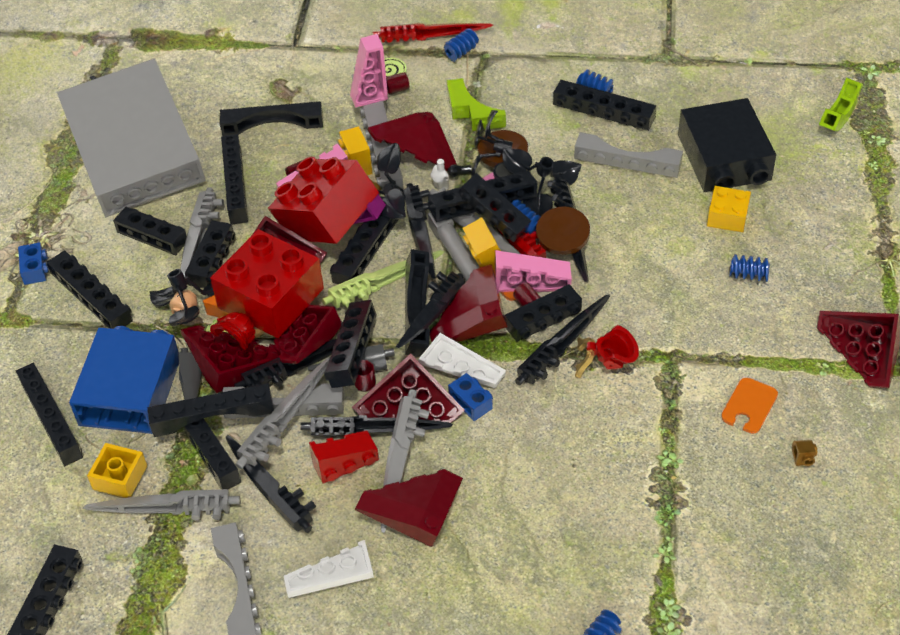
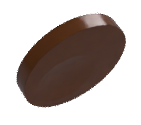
[478,130,528,167]
[536,207,590,255]

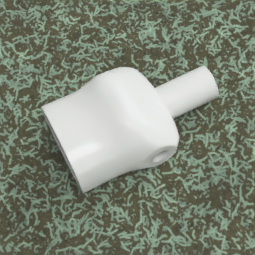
[430,159,449,190]

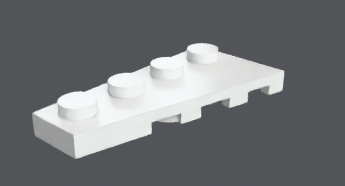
[418,333,506,388]
[284,540,374,598]

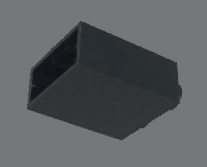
[678,98,776,193]

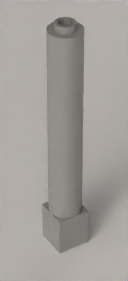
[428,213,480,282]

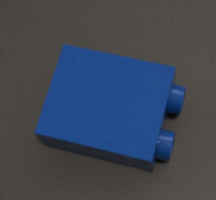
[69,326,179,434]

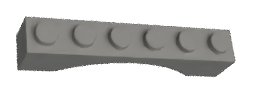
[574,132,683,178]
[223,383,344,419]
[211,522,262,635]

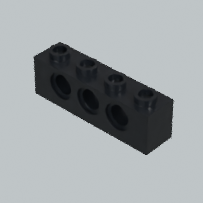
[459,173,531,243]
[113,206,187,256]
[185,220,236,288]
[505,284,582,342]
[184,418,241,490]

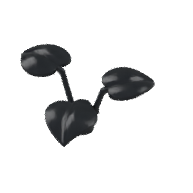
[471,110,513,177]
[377,143,406,219]
[502,148,582,216]
[150,269,214,326]

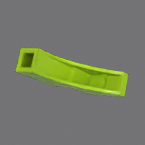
[447,78,506,131]

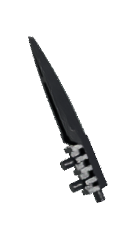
[547,174,589,282]
[403,183,436,279]
[396,271,465,348]
[515,294,610,386]
[234,339,337,388]
[301,415,453,435]
[226,434,316,533]

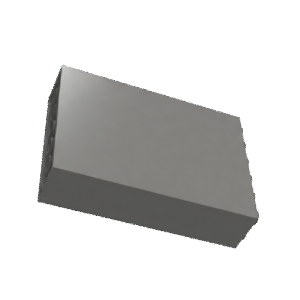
[57,58,206,218]

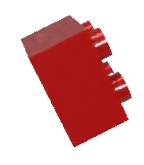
[268,156,379,244]
[210,229,324,339]

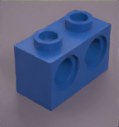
[18,242,49,285]
[448,373,493,421]

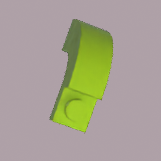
[819,77,864,131]

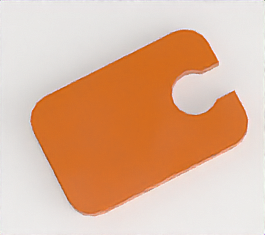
[721,378,778,434]

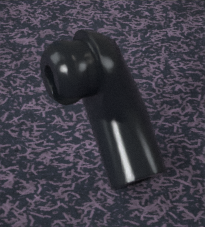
[448,164,471,177]

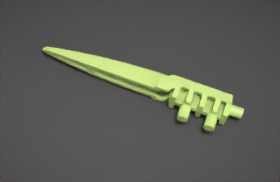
[322,250,445,308]

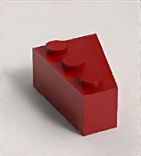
[309,431,379,484]

